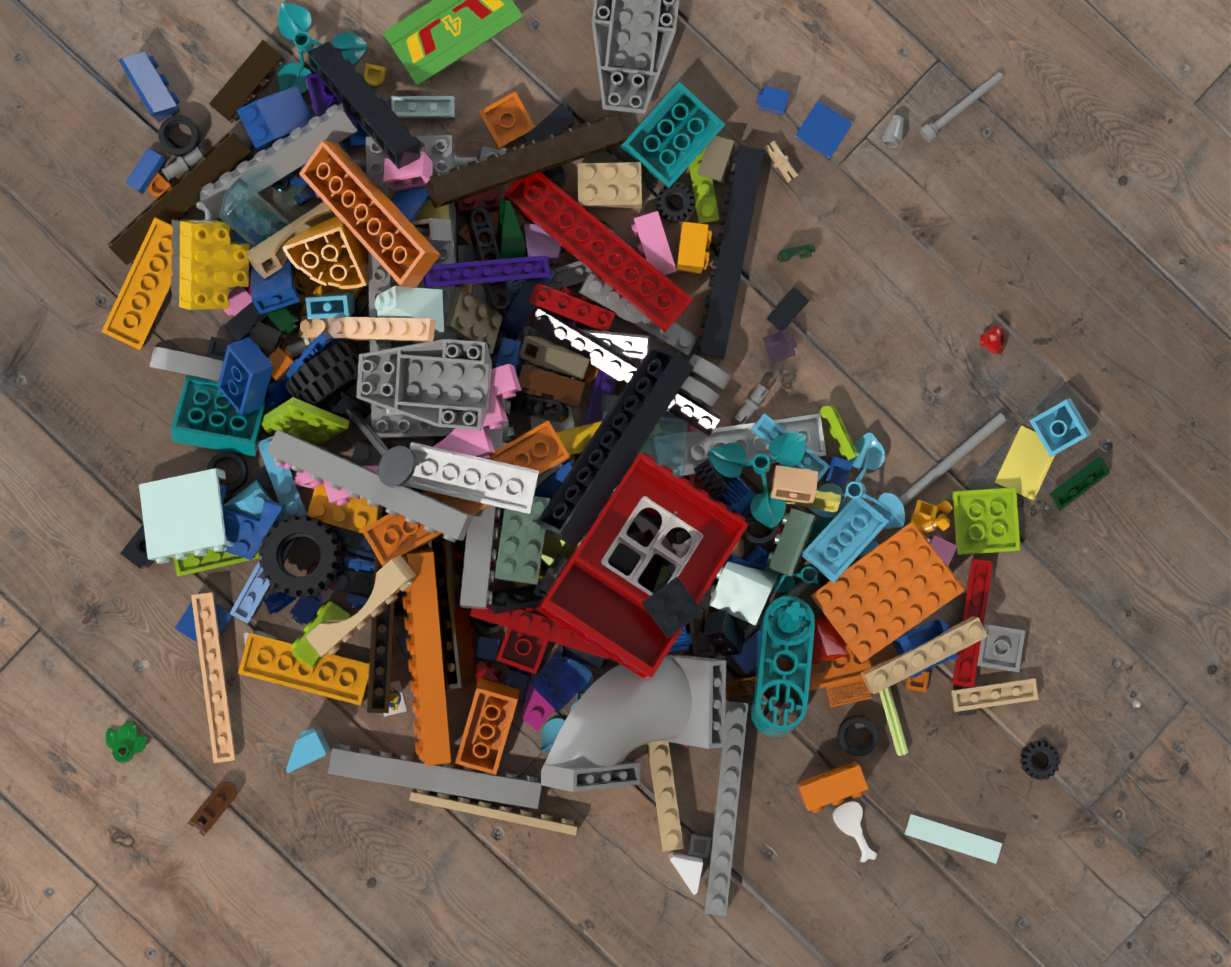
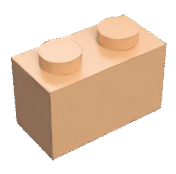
[771,465,818,504]

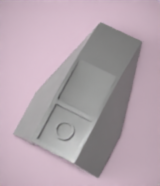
[592,0,679,114]
[357,339,492,430]

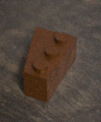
[518,364,585,409]

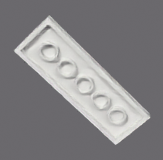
[404,442,539,514]

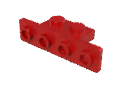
[529,283,615,332]

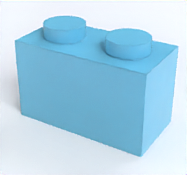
[305,291,356,319]

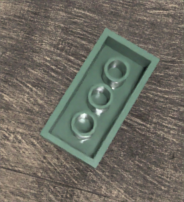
[495,496,550,585]

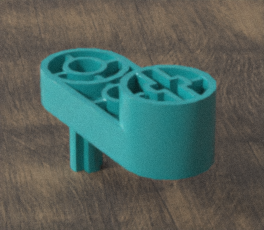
[751,596,815,737]

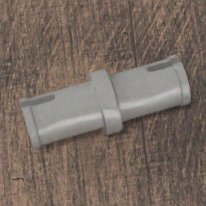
[161,147,203,181]
[734,384,770,424]

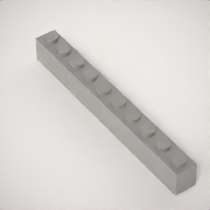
[460,397,511,609]
[267,430,473,542]
[704,700,749,916]
[328,744,542,809]

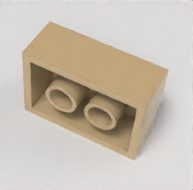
[578,162,642,209]

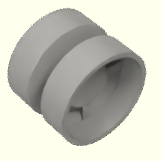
[679,354,731,408]

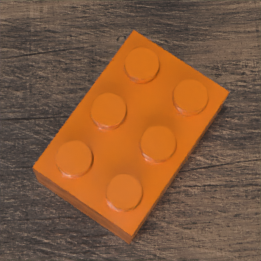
[796,761,868,813]

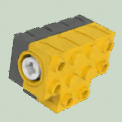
[171,219,249,310]

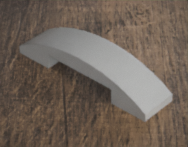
[150,346,224,382]
[634,512,676,576]

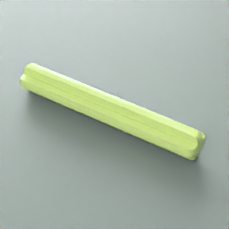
[879,687,908,756]

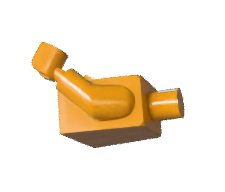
[909,500,953,538]

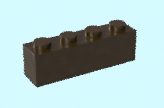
[209,40,285,124]

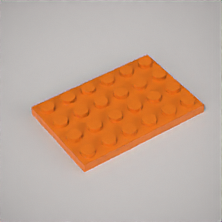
[810,521,965,663]

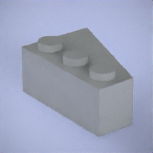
[412,218,452,250]

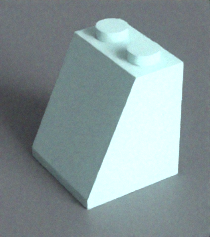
[375,286,444,337]
[708,562,778,626]

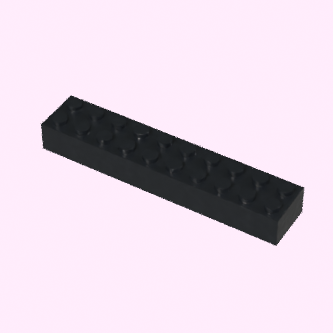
[536,345,694,547]

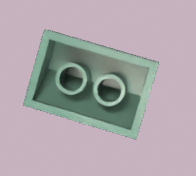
[767,508,816,578]

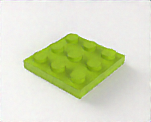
[263,397,349,446]
[952,488,1020,555]

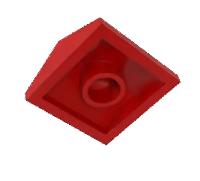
[811,617,848,665]

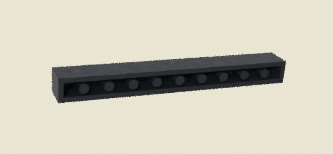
[696,146,765,359]

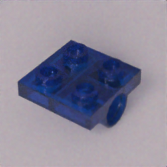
[529,652,589,712]

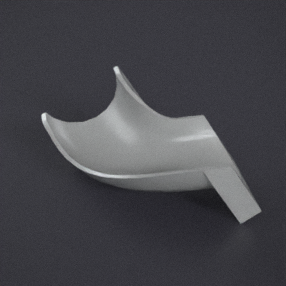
[541,655,726,792]

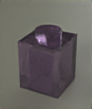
[762,330,797,364]

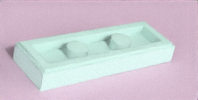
[391,96,455,118]

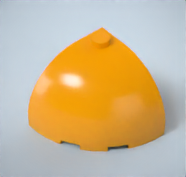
[282,217,369,289]

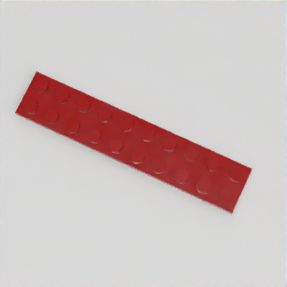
[504,173,693,333]

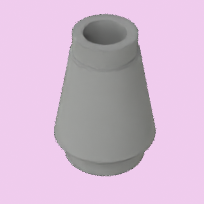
[882,115,904,148]

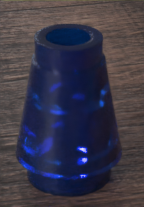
[263,592,296,615]

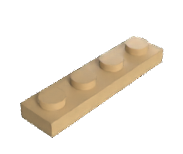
[951,678,1039,712]

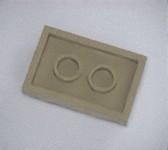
[445,287,503,354]

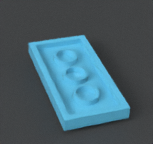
[801,498,889,583]

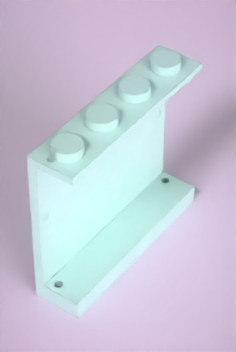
[139,468,234,564]

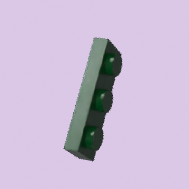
[1049,457,1110,511]

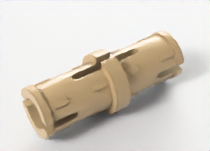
[764,140,798,183]

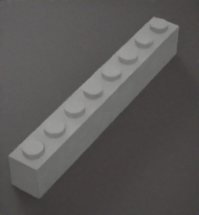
[200,103,357,219]

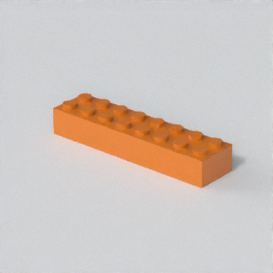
[299,141,440,288]

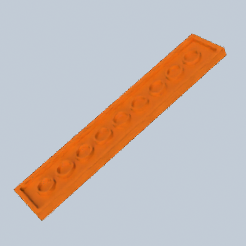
[362,420,570,567]

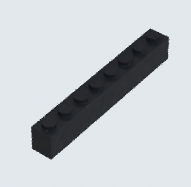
[307,41,421,169]

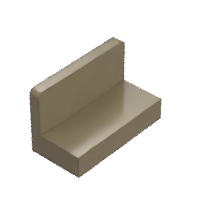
[698,136,737,185]

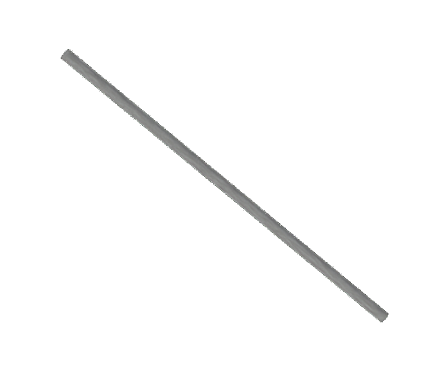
[710,413,1007,660]

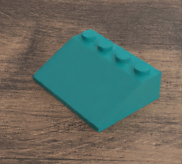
[620,82,725,188]
[171,376,269,457]

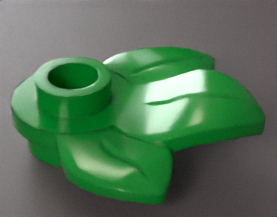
[105,721,148,763]

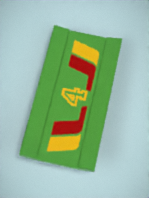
[383,0,523,86]

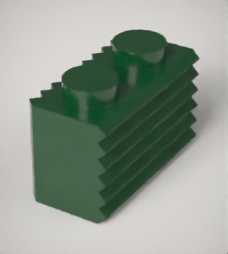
[266,306,301,336]

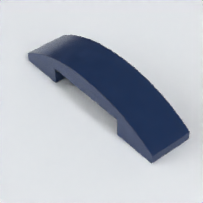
[499,267,557,341]

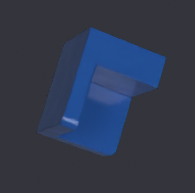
[824,456,853,486]

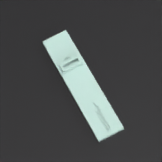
[905,814,1002,864]

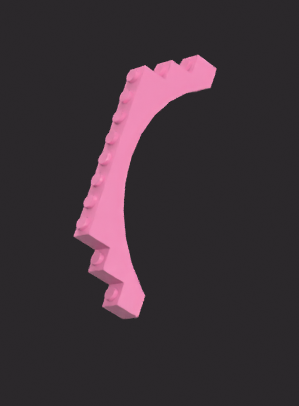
[270,364,521,506]

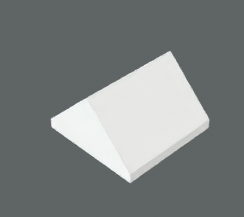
[669,851,703,895]

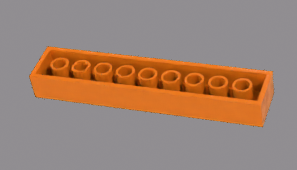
[402,545,451,766]

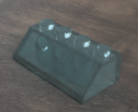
[219,177,290,247]

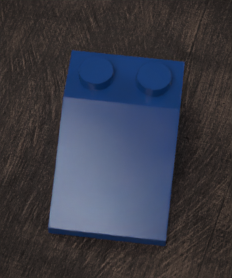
[237,86,313,151]

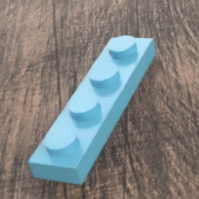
[751,413,830,483]
[257,436,307,520]

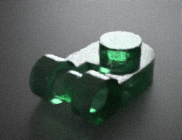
[777,244,815,263]

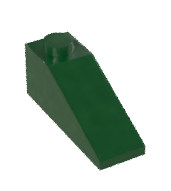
[496,197,528,259]

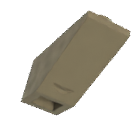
[519,334,590,379]

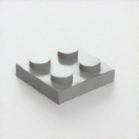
[977,624,1025,672]

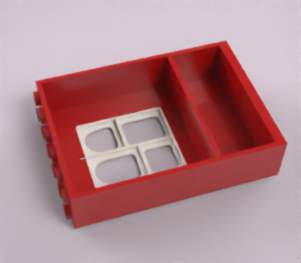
[537,453,749,680]

